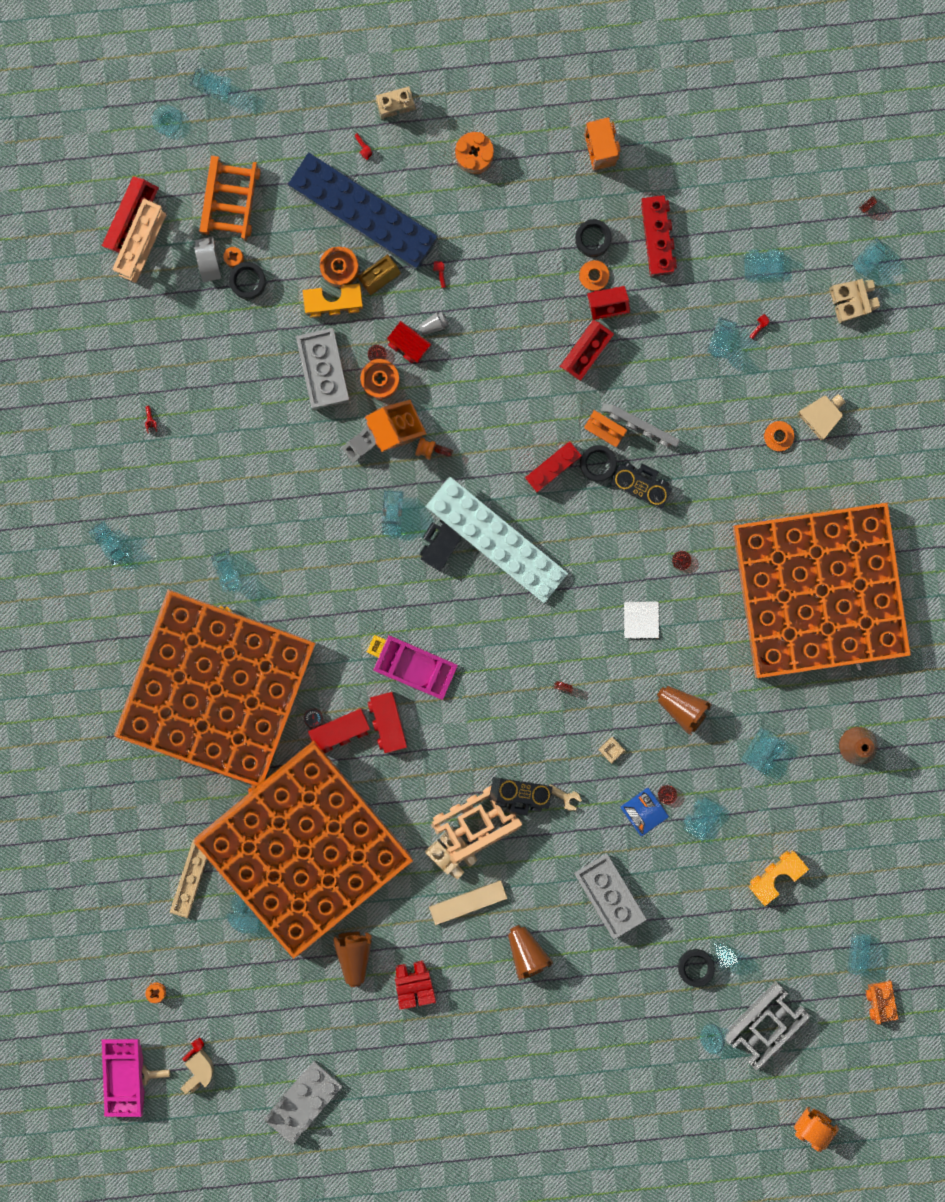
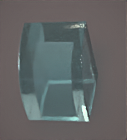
[713,943,739,968]

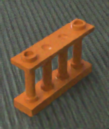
[199,156,261,241]

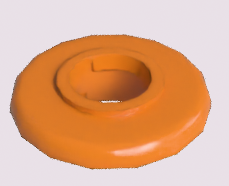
[579,260,609,290]
[764,421,794,451]

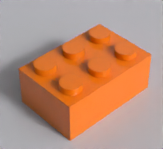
[584,117,621,171]
[365,400,427,452]

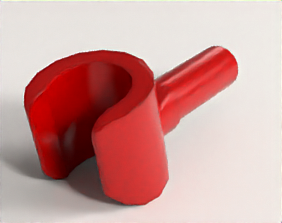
[354,133,373,160]
[433,261,446,288]
[749,314,769,339]
[145,406,158,434]
[182,1038,204,1062]

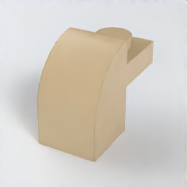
[180,1049,214,1094]

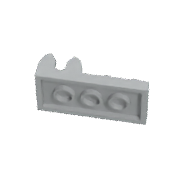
[296,328,350,411]
[574,854,647,940]
[263,1060,343,1145]

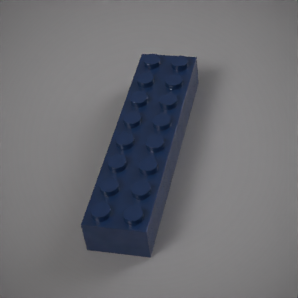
[288,152,438,271]

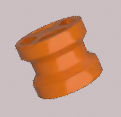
[223,247,244,268]
[415,437,436,460]
[145,982,166,1003]

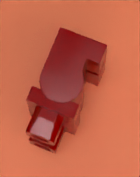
[395,960,436,1010]

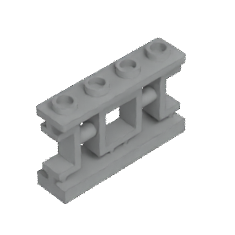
[722,981,810,1071]

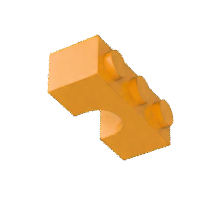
[303,284,363,318]
[748,850,809,906]

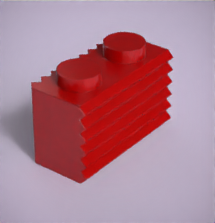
[587,286,630,320]
[387,321,431,364]

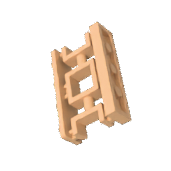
[112,199,166,283]
[431,786,522,865]

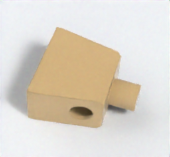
[797,394,846,440]

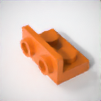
[584,410,627,447]
[866,980,898,1025]

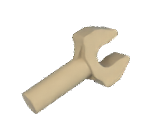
[549,784,582,810]
[142,1065,170,1086]

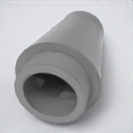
[419,312,449,335]

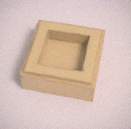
[598,737,625,764]

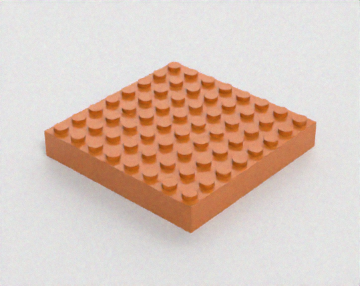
[732,503,910,678]
[114,589,315,786]
[194,741,413,959]

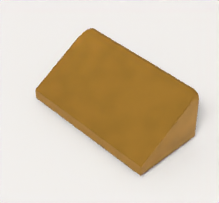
[357,254,401,295]

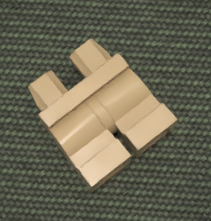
[376,87,416,119]
[829,279,880,323]
[425,826,477,879]

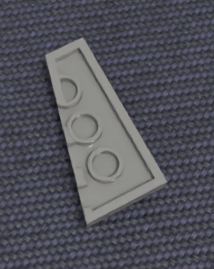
[601,404,679,448]

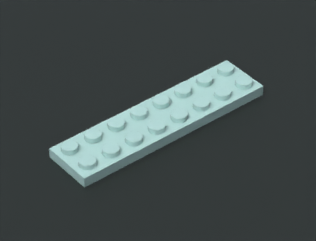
[425,477,568,603]

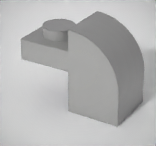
[194,236,222,282]
[342,426,377,463]

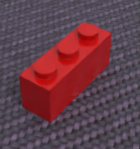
[559,320,614,381]
[525,441,582,493]
[368,691,407,753]
[308,708,371,753]

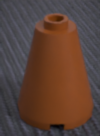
[657,686,712,736]
[839,727,878,765]
[508,925,554,981]
[334,931,372,987]

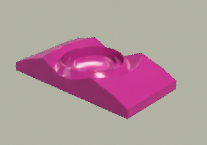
[373,635,458,700]
[102,1039,145,1117]

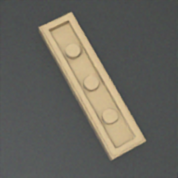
[170,839,207,918]
[429,880,507,925]

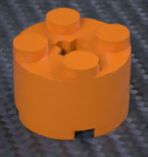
[455,132,494,174]
[320,247,359,288]
[360,359,400,399]
[794,1107,839,1152]

